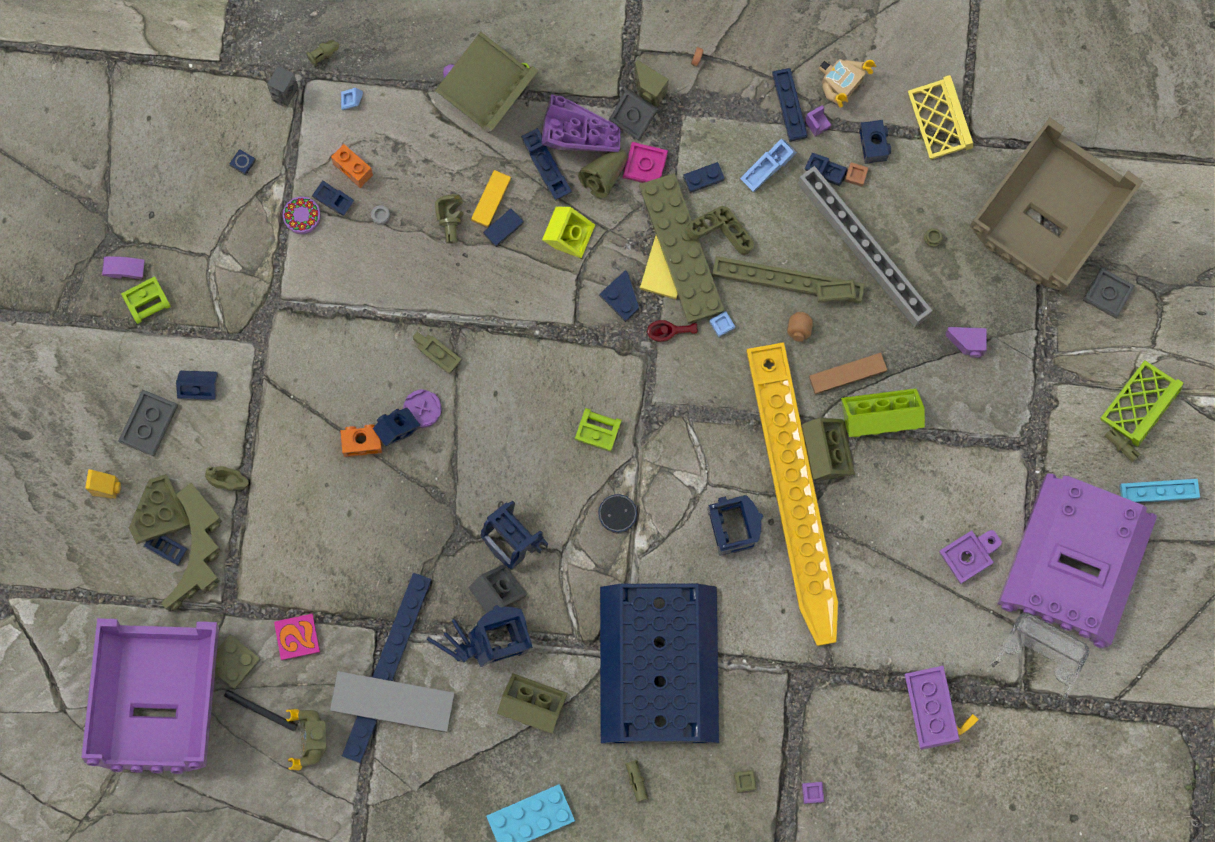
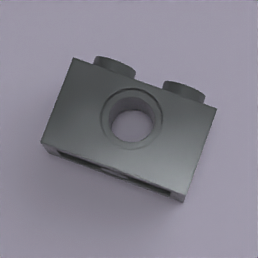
[267,66,299,106]

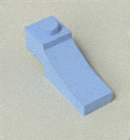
[740,139,797,192]

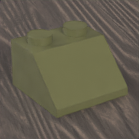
[635,60,669,108]

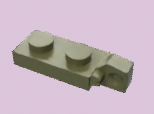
[413,331,462,375]

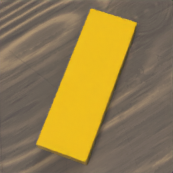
[471,170,511,228]

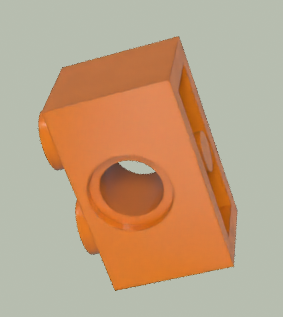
[331,144,373,188]
[340,424,382,457]

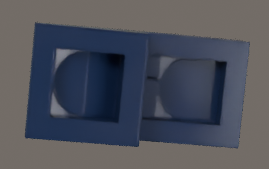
[805,153,848,186]
[312,180,354,216]

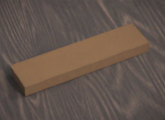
[809,353,887,395]

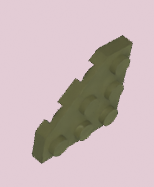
[129,474,190,544]

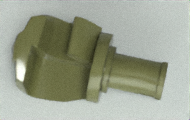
[435,194,464,244]

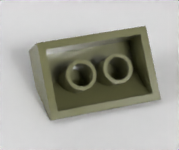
[802,418,855,480]
[497,673,568,734]

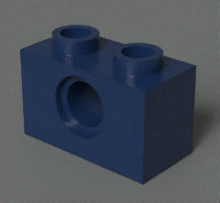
[859,120,891,164]
[372,407,420,446]

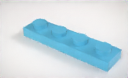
[1120,479,1200,503]

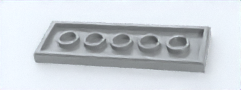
[330,671,454,732]

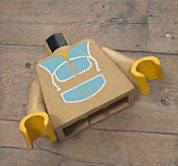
[819,59,877,108]

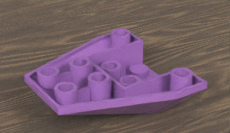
[542,94,621,152]

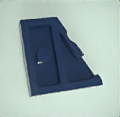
[599,270,639,322]

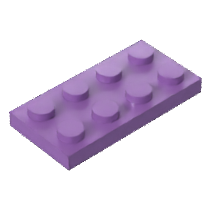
[905,666,960,750]

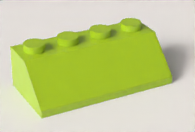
[841,388,925,437]

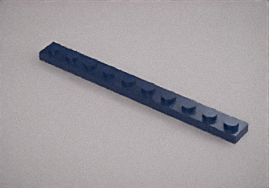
[342,572,432,764]

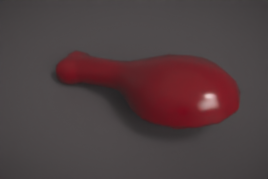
[647,320,698,342]

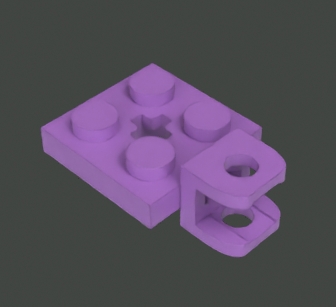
[939,530,1002,584]

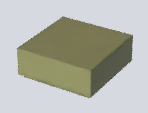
[734,770,757,793]

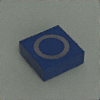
[229,149,256,175]

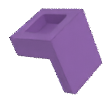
[805,105,831,136]

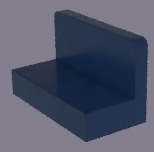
[176,370,218,400]

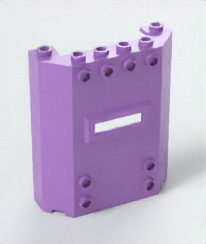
[997,473,1157,649]
[81,618,219,774]

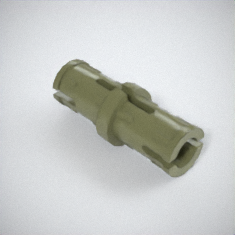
[1104,427,1140,463]
[625,760,649,802]

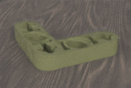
[686,206,754,255]

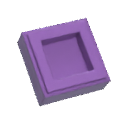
[802,782,824,804]

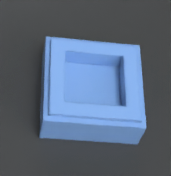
[709,311,735,337]

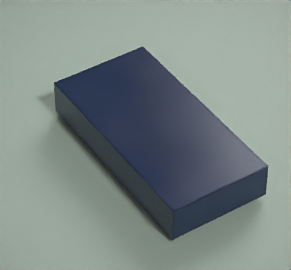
[483,208,524,247]

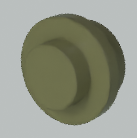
[924,228,943,247]

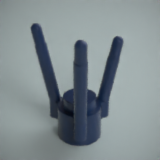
[427,619,471,663]

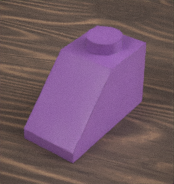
[946,327,986,358]

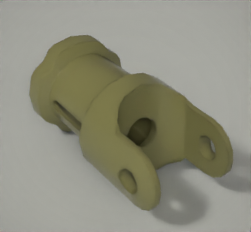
[306,40,339,67]

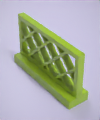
[1100,360,1184,447]

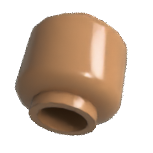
[787,312,813,341]

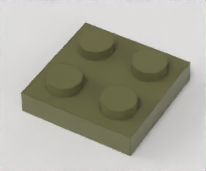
[215,634,261,689]

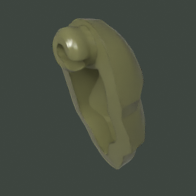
[205,466,249,491]

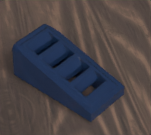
[143,535,187,566]

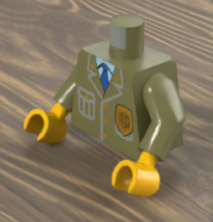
[286,709,326,771]

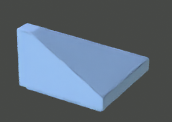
[341,88,363,110]

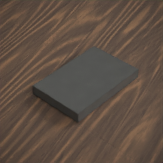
[118,389,178,457]

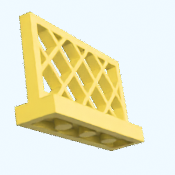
[908,75,973,160]

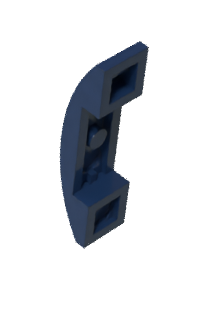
[521,128,572,201]

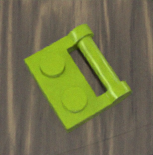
[121,276,171,324]
[575,408,622,452]

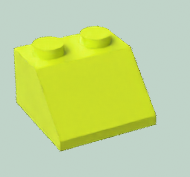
[542,206,595,258]

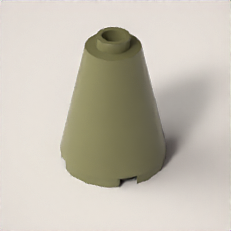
[578,148,628,198]

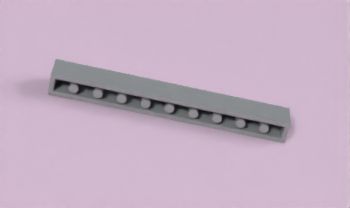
[798,166,933,328]

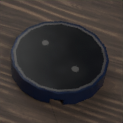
[598,494,637,533]

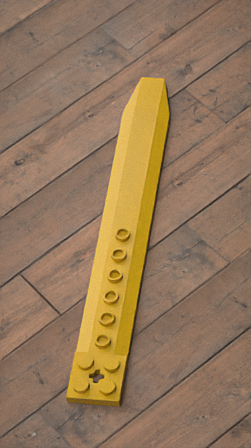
[746,342,838,646]

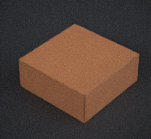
[845,162,868,187]

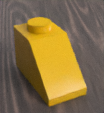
[85,469,121,499]

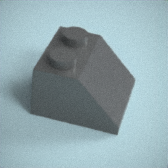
[468,564,527,613]

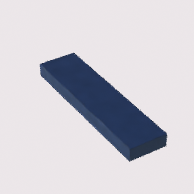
[772,68,808,142]

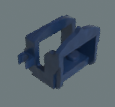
[707,495,763,556]
[480,501,548,570]
[464,605,533,667]

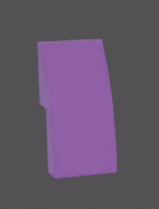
[102,257,144,280]

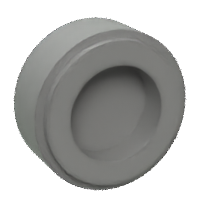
[371,205,390,225]

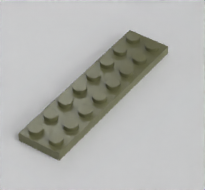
[639,173,724,324]

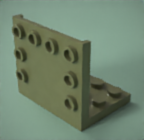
[435,31,539,132]

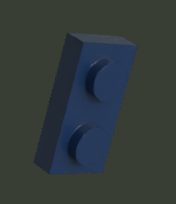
[683,162,725,193]

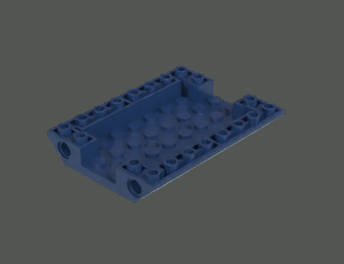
[600,583,719,744]

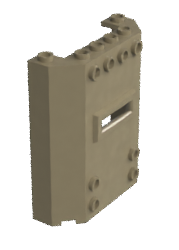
[970,117,1143,291]

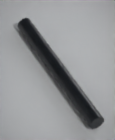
[224,690,297,732]

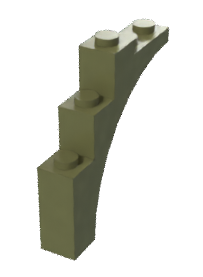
[161,483,222,612]

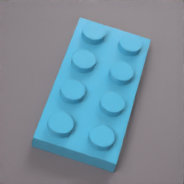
[486,784,575,842]

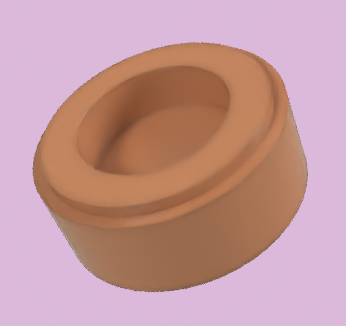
[691,47,704,66]

